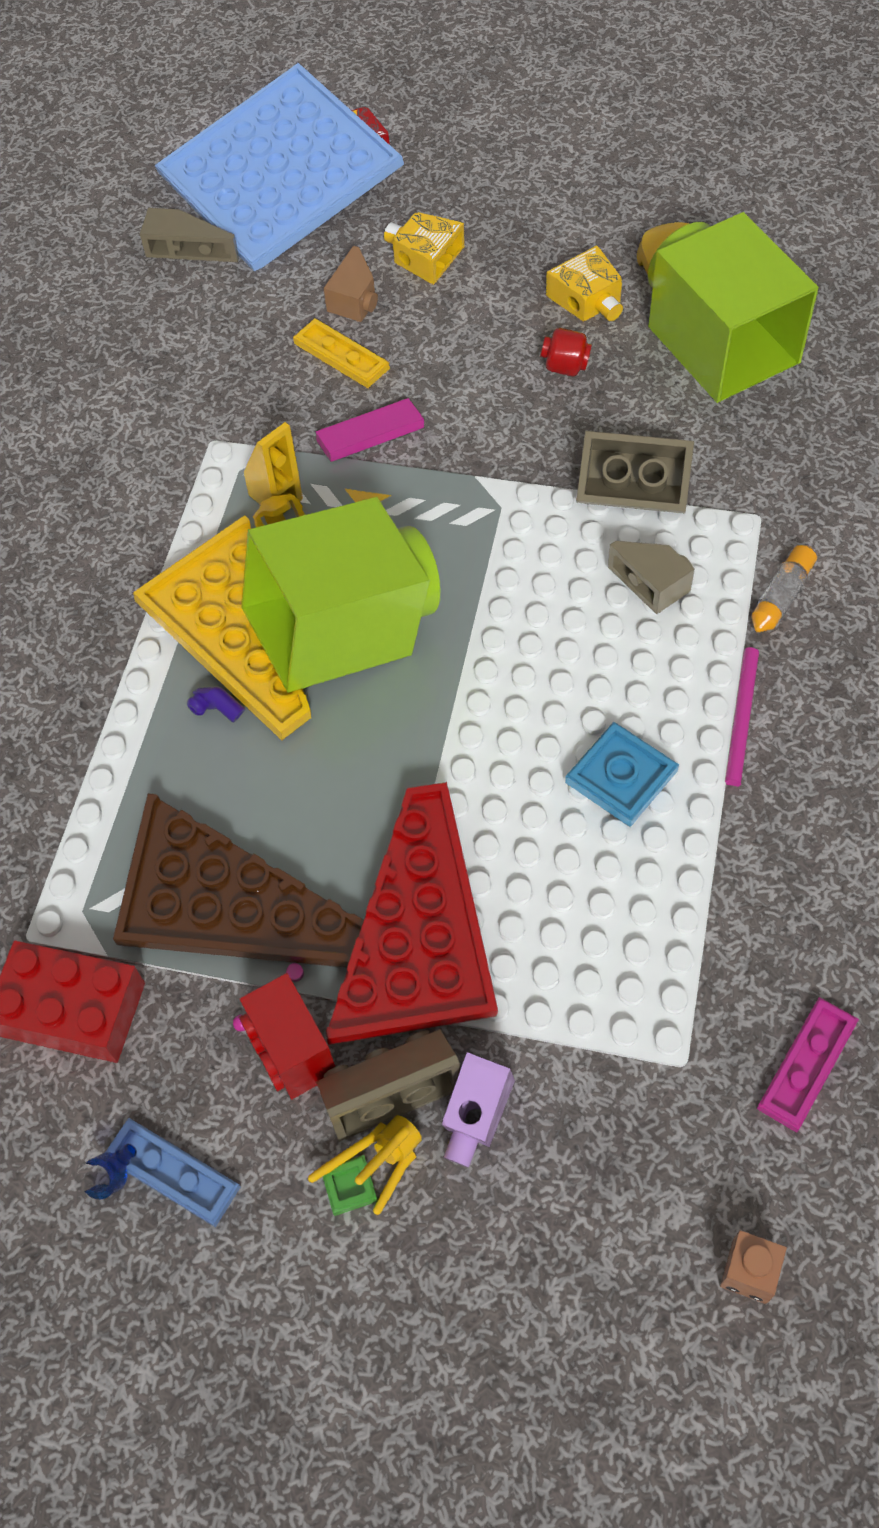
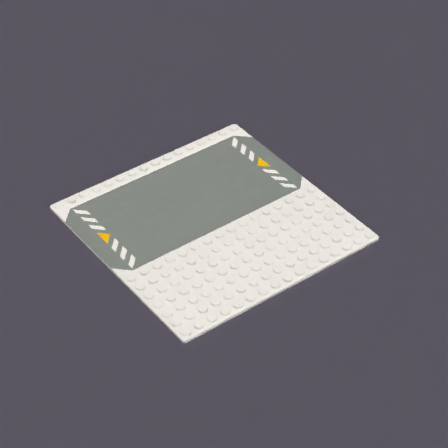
[26,440,761,1067]

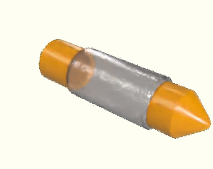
[751,545,817,632]

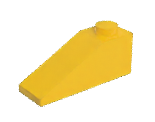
[244,422,303,513]

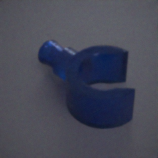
[84,1144,137,1200]

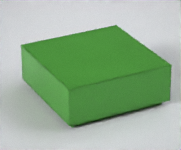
[323,1155,378,1216]

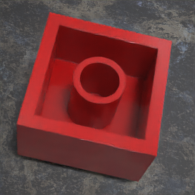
[238,973,335,1100]

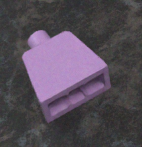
[442,1053,515,1168]

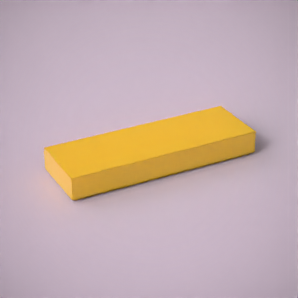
[293,318,390,388]

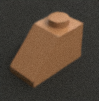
[323,246,378,322]

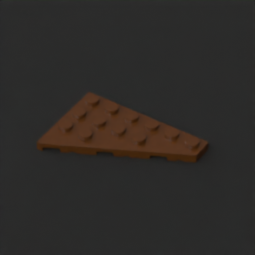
[113,793,364,968]

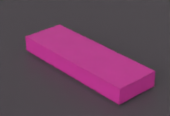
[316,398,424,462]
[757,997,859,1133]

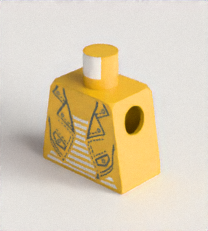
[384,212,465,284]
[546,245,623,321]

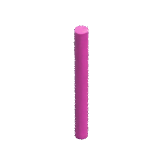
[725,647,759,787]

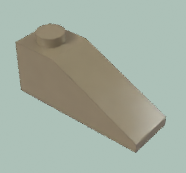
[140,208,239,262]

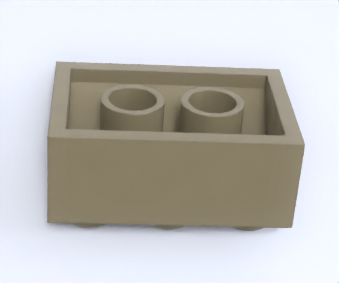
[576,431,694,514]
[316,1029,460,1142]

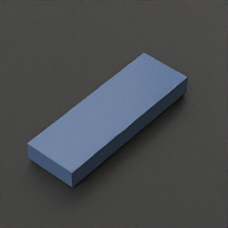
[102,1118,241,1227]

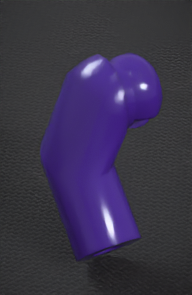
[187,687,246,723]

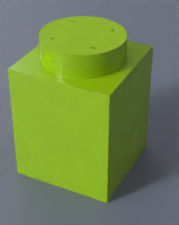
[647,212,819,403]
[241,497,440,693]

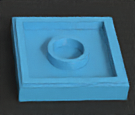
[565,722,679,827]

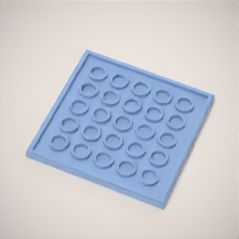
[155,63,404,271]

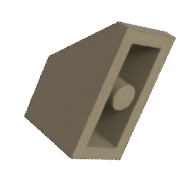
[608,541,695,614]

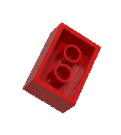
[0,940,145,1063]

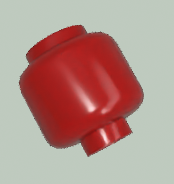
[540,328,592,377]

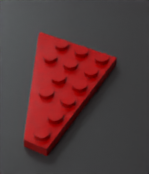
[326,782,498,1045]

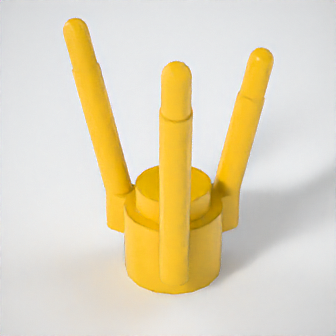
[308,1115,422,1215]

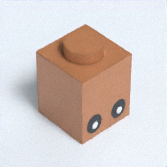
[720,1230,787,1304]

